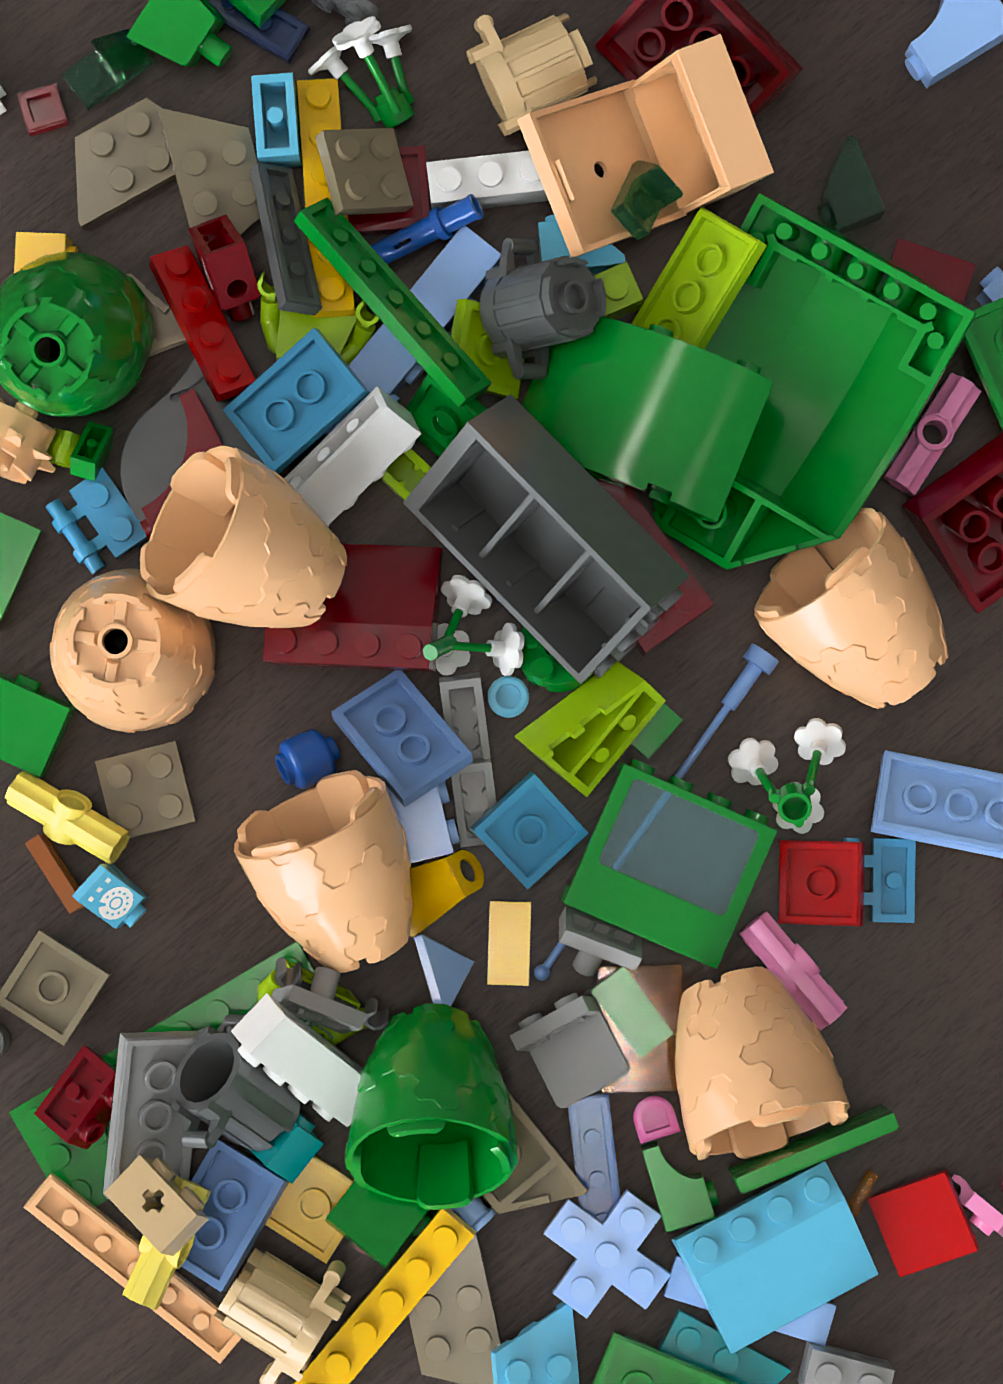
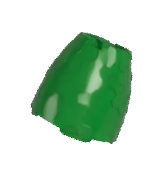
[0,252,155,417]
[345,1003,518,1210]

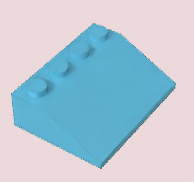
[671,1161,878,1354]

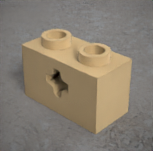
[104,1155,209,1256]

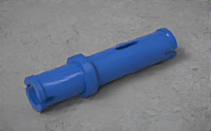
[370,194,483,264]

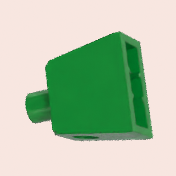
[126,0,233,68]

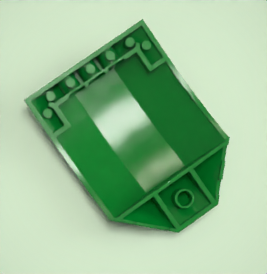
[649,193,977,570]

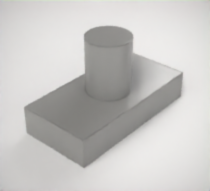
[559,906,642,976]
[272,967,366,1034]

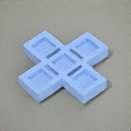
[544,1189,671,1319]

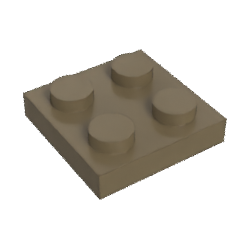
[315,128,414,216]
[95,741,197,839]
[0,930,112,1046]

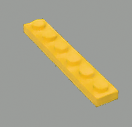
[297,78,355,318]
[293,1209,476,1384]

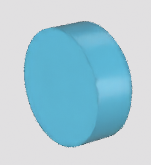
[488,676,529,718]

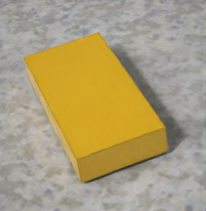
[487,901,531,986]

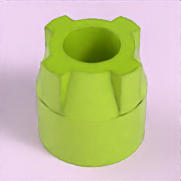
[46,428,81,468]

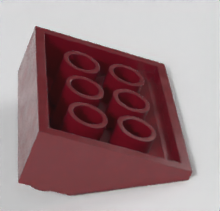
[595,0,804,119]
[902,432,1003,614]
[263,543,442,672]

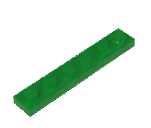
[294,197,492,408]

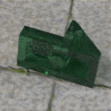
[62,28,154,111]
[611,160,684,241]

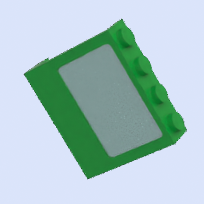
[559,758,777,969]

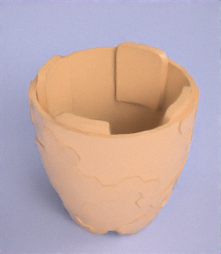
[140,446,347,628]
[754,507,949,709]
[50,569,215,733]
[234,770,413,973]
[675,967,850,1161]

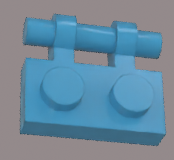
[45,467,148,575]
[843,838,916,923]

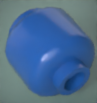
[275,729,340,790]

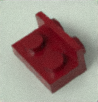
[34,1045,116,1150]

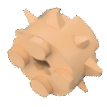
[0,398,56,484]

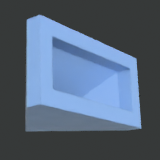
[414,934,474,1006]

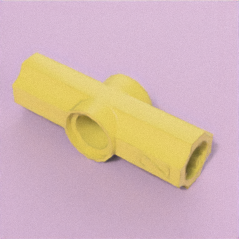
[5,770,130,865]
[122,1176,211,1310]

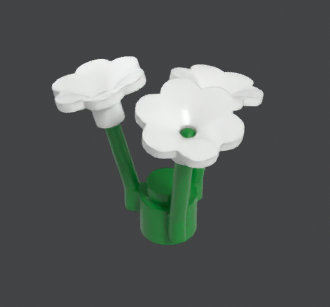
[308,16,415,128]
[728,718,846,834]

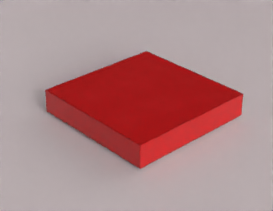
[778,840,865,926]
[867,1169,979,1277]

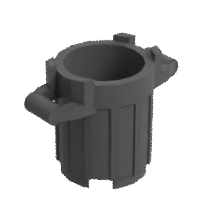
[480,238,607,380]
[171,1014,301,1151]

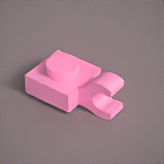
[952,1174,1003,1237]

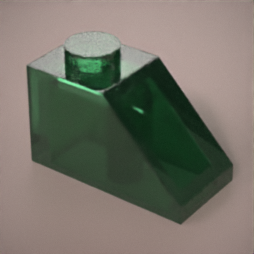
[817,134,886,235]

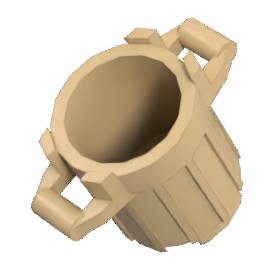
[466,13,597,136]
[214,1248,351,1384]

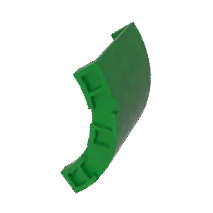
[522,317,774,522]

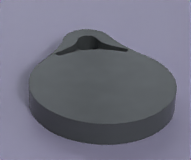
[121,358,280,521]

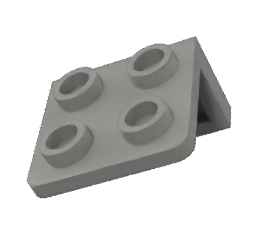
[510,993,630,1108]

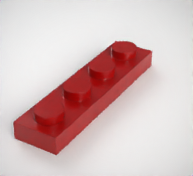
[149,245,256,402]

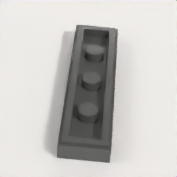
[250,162,322,316]

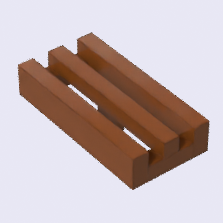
[25,834,85,914]

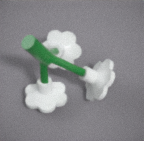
[423,575,525,676]

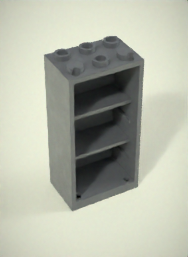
[403,394,690,684]

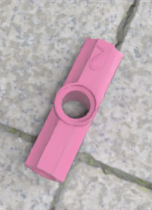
[883,373,982,497]
[738,911,847,1031]

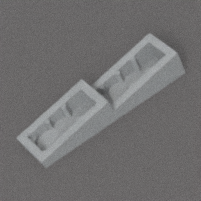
[439,672,497,848]

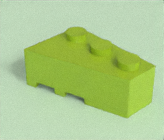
[514,661,666,797]

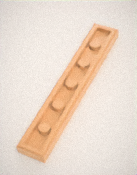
[23,1172,241,1364]

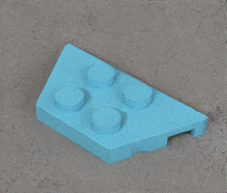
[491,1302,580,1384]

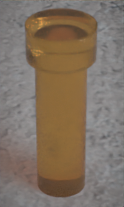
[847,1169,879,1217]

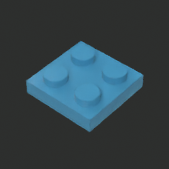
[470,771,588,890]

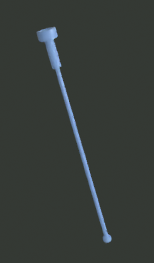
[534,643,779,981]

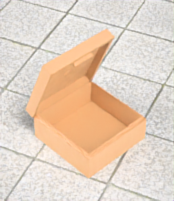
[517,34,774,257]

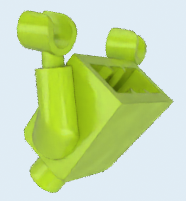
[257,271,379,366]

